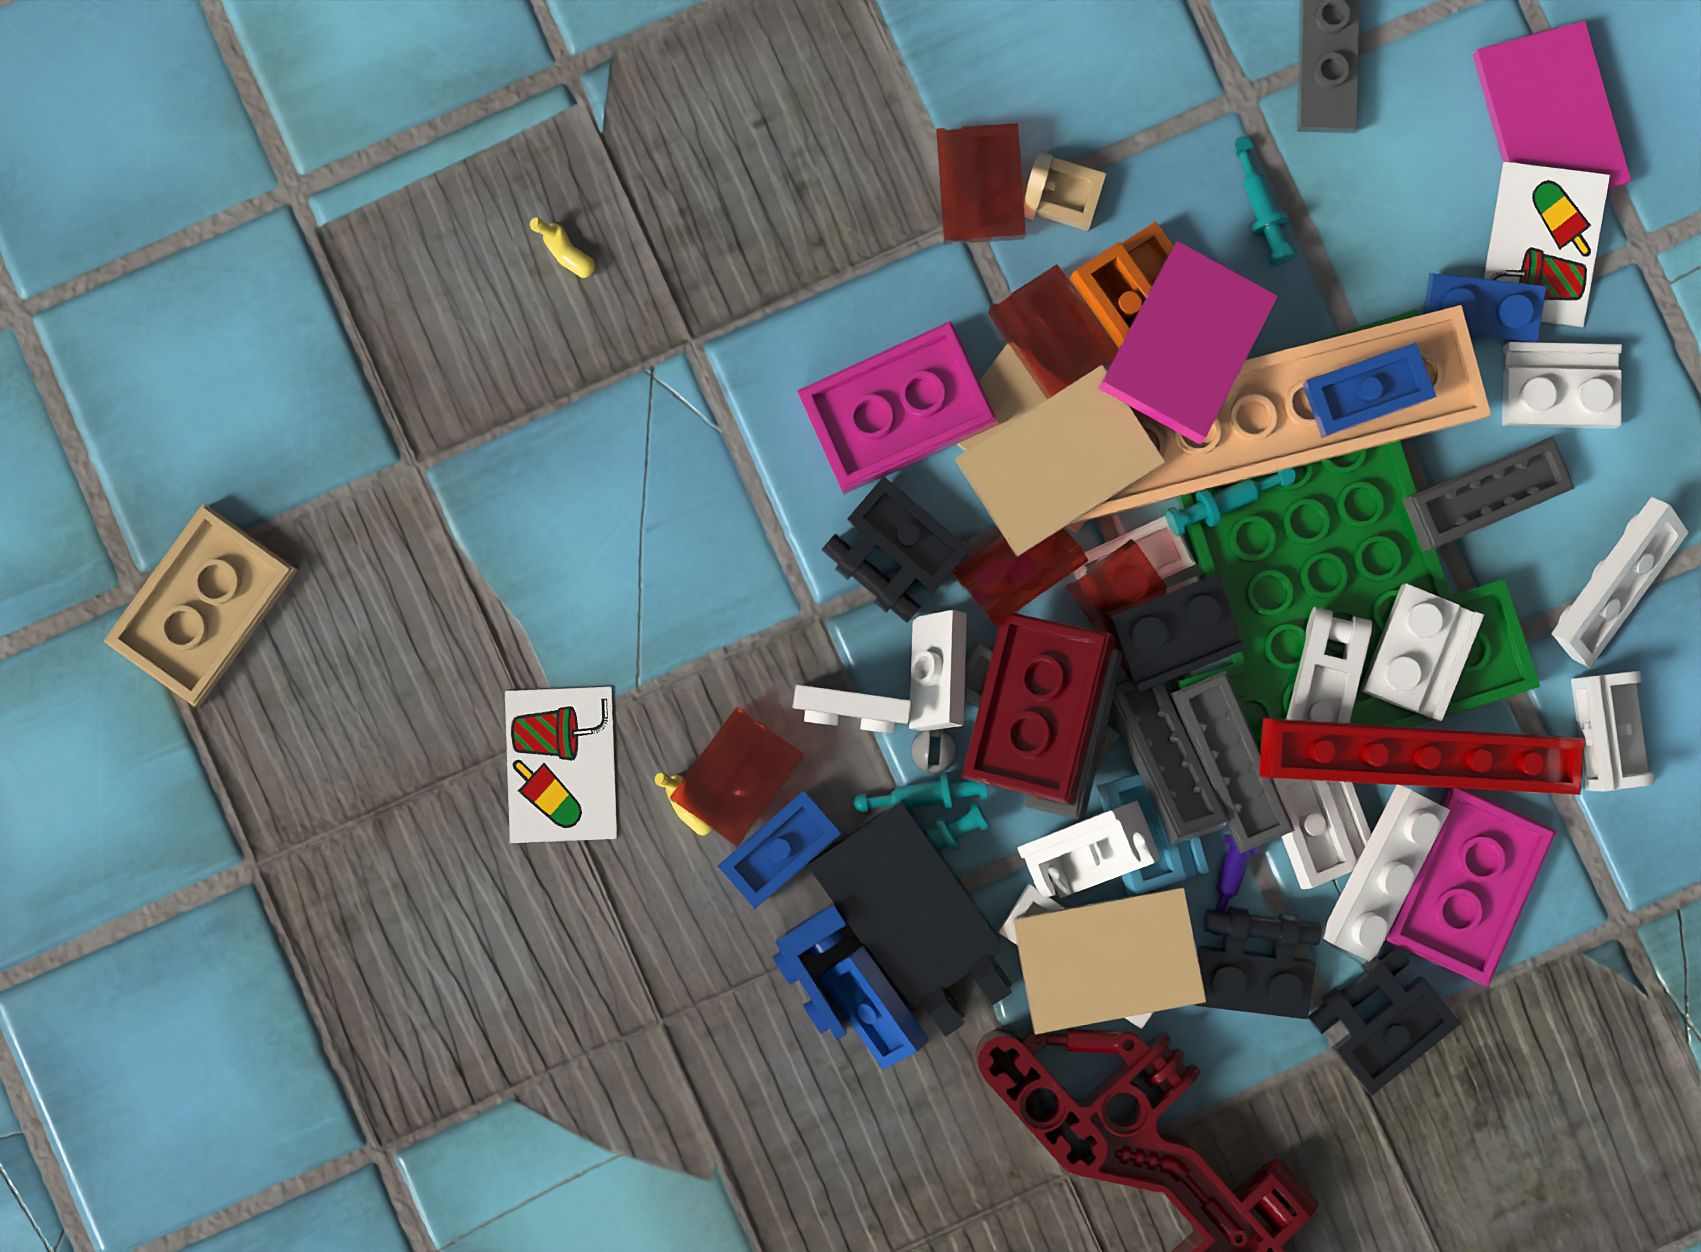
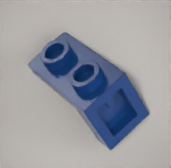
[773,902,847,1040]

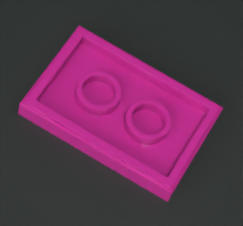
[1472,21,1631,190]
[1098,241,1278,444]
[797,321,998,494]
[1385,788,1557,987]

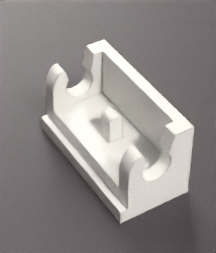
[1571,671,1656,792]
[1017,800,1161,898]

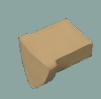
[1022,151,1106,231]

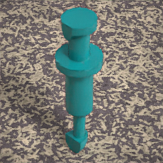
[1234,136,1297,266]
[1165,468,1296,536]
[853,772,988,812]
[926,802,990,852]

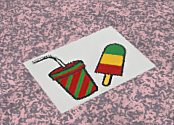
[1484,162,1610,327]
[505,687,617,843]

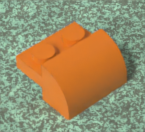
[1069,221,1173,349]

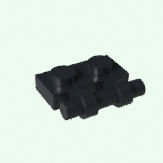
[821,476,970,623]
[1194,906,1322,1020]
[1308,945,1461,1095]

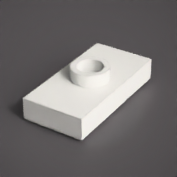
[909,610,967,732]

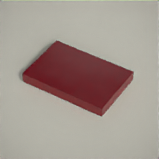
[961,611,1116,806]

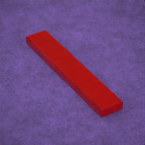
[1259,718,1585,795]

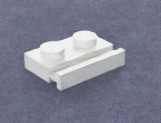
[1502,342,1622,429]
[1360,584,1484,722]
[793,685,911,734]
[1273,778,1371,889]

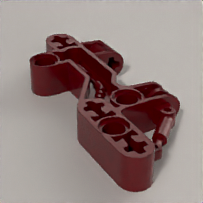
[975,1029,1319,1252]

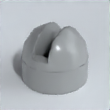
[911,729,957,773]

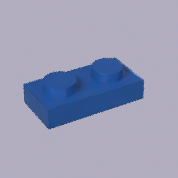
[1423,273,1547,343]
[1302,342,1436,438]
[718,790,841,909]
[817,946,930,1070]

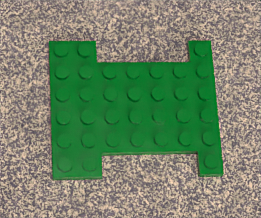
[1177,309,1540,750]

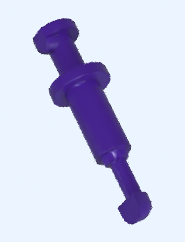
[1211,834,1262,936]

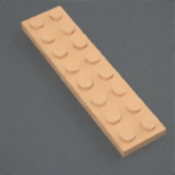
[1067,305,1491,526]

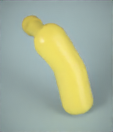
[530,217,596,278]
[655,772,715,836]

